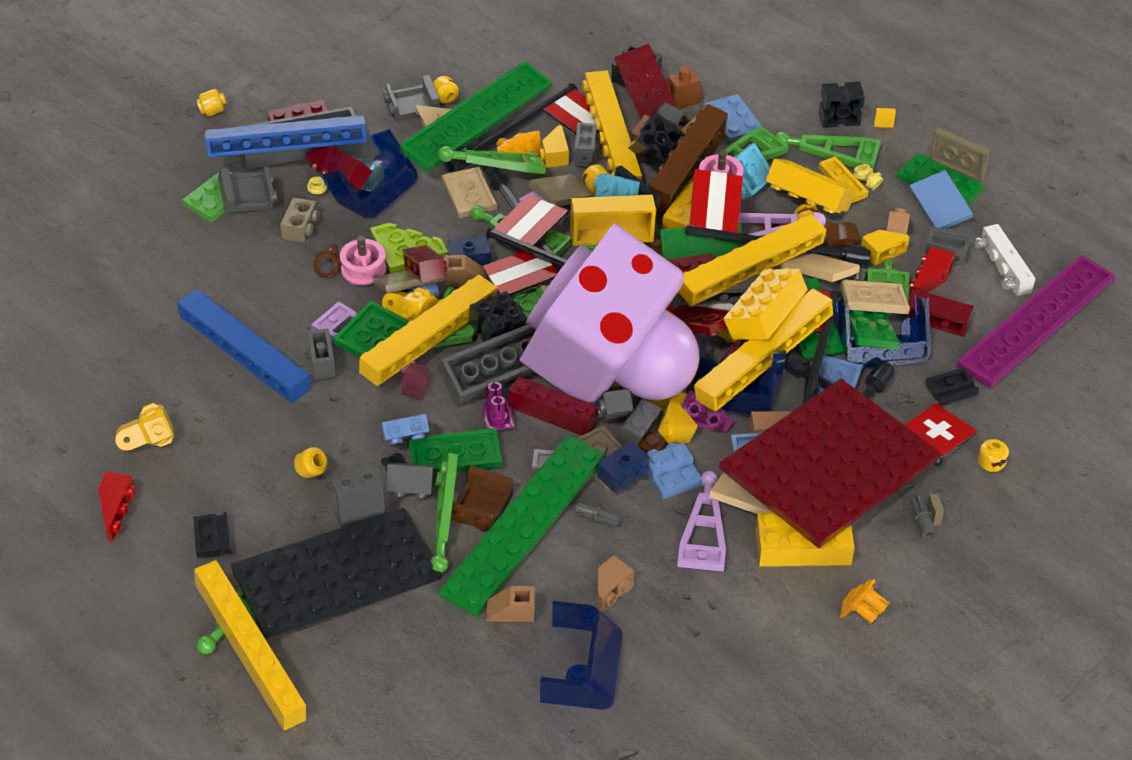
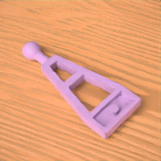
[739,212,826,246]
[311,302,416,374]
[677,471,726,572]

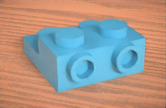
[734,143,770,200]
[594,174,640,197]

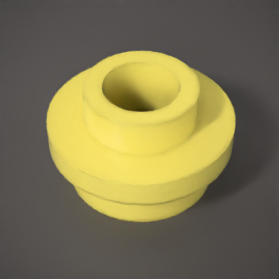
[853,164,873,181]
[865,172,883,190]
[307,177,327,195]

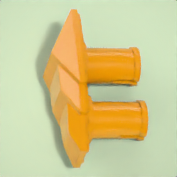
[496,131,542,154]
[840,579,890,624]

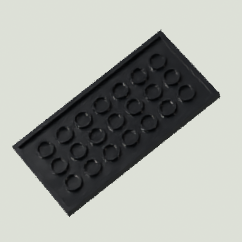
[231,508,441,639]

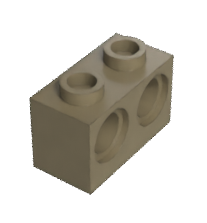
[280,197,319,243]

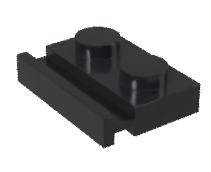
[925,367,979,406]
[193,512,231,558]

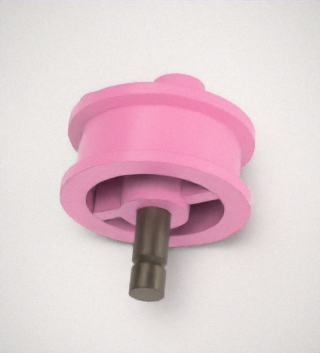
[699,150,743,176]
[340,235,386,285]

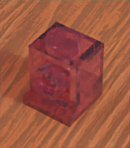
[401,363,430,400]

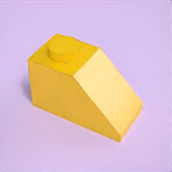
[539,125,569,168]
[861,230,910,266]
[658,397,698,444]

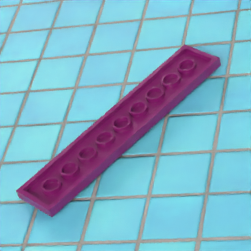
[956,255,1115,389]

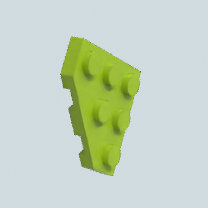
[370,223,448,273]

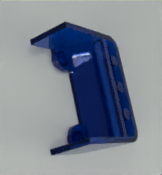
[321,129,418,219]
[837,295,931,368]
[687,336,786,415]
[540,601,623,710]

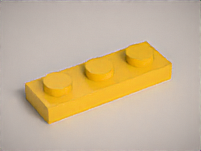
[818,156,869,204]

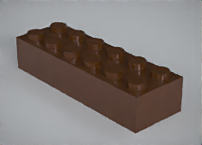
[648,104,728,216]

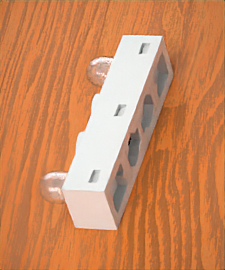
[973,224,1036,296]

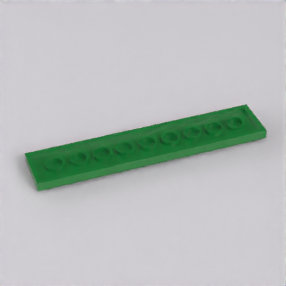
[398,61,553,172]
[438,434,605,618]

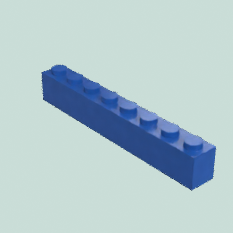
[205,115,367,157]
[177,289,311,404]

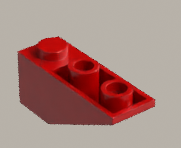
[909,247,955,293]
[98,471,136,542]

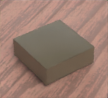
[927,494,944,526]

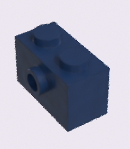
[447,236,491,267]
[597,440,649,493]

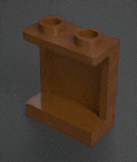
[450,466,513,531]

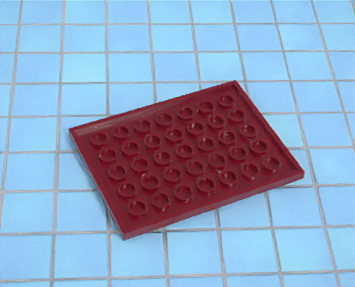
[719,378,941,548]

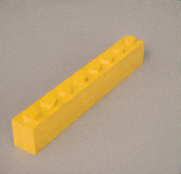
[582,70,642,180]
[678,214,827,307]
[359,275,497,387]
[694,289,833,412]
[194,560,306,731]

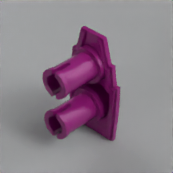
[481,382,514,430]
[682,390,733,433]

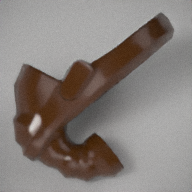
[313,244,341,278]

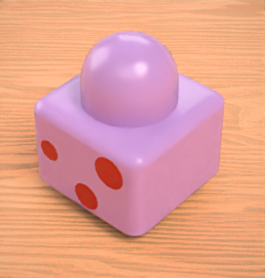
[519,223,699,405]

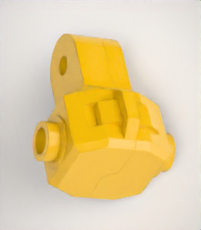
[382,287,439,321]
[115,403,174,451]

